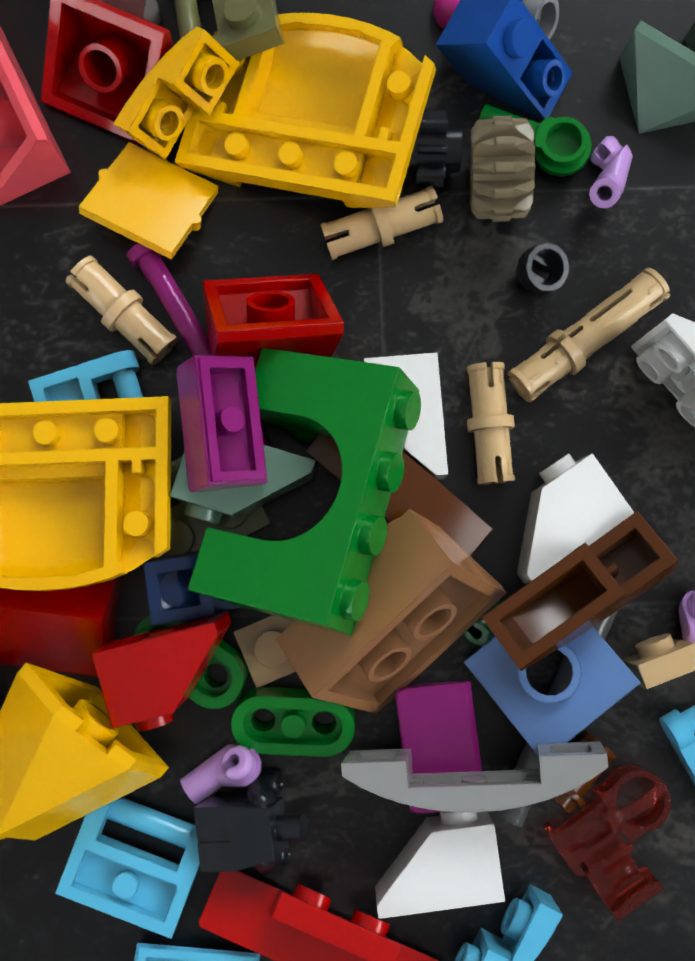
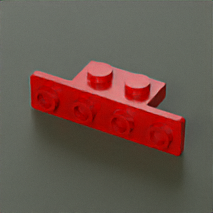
[199,871,439,961]

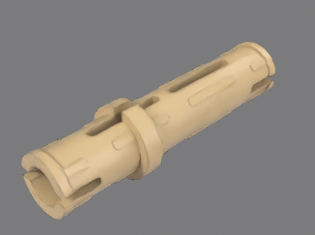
[507,268,670,403]

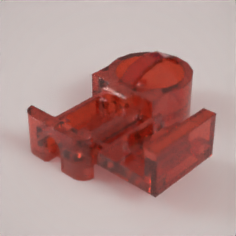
[544,765,671,921]

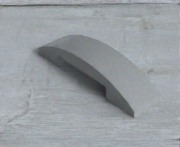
[341,741,608,813]

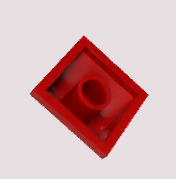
[41,0,174,144]
[202,273,344,368]
[0,575,124,676]

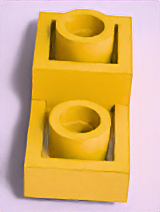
[113,26,240,159]

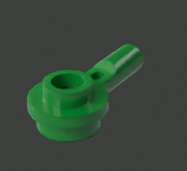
[479,104,592,177]

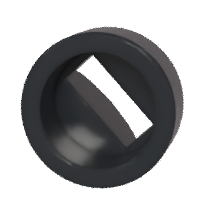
[516,243,569,293]

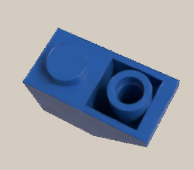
[436,0,573,121]

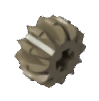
[469,115,536,222]

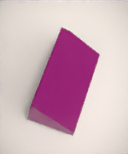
[177,355,268,492]
[395,681,482,813]

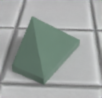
[619,20,695,134]

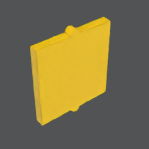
[79,142,219,260]

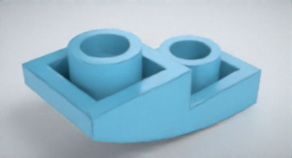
[454,884,563,961]

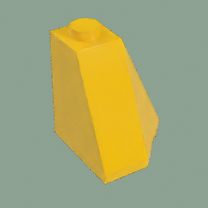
[0,662,169,841]

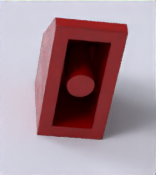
[92,611,231,731]

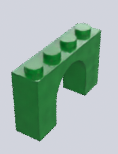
[188,348,421,636]

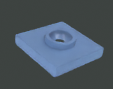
[464,627,641,754]

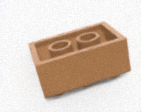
[276,509,507,714]

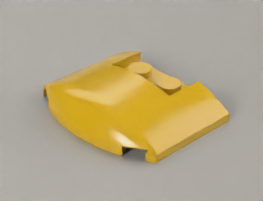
[175,13,436,208]
[0,396,172,591]

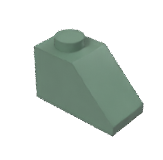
[170,444,317,525]

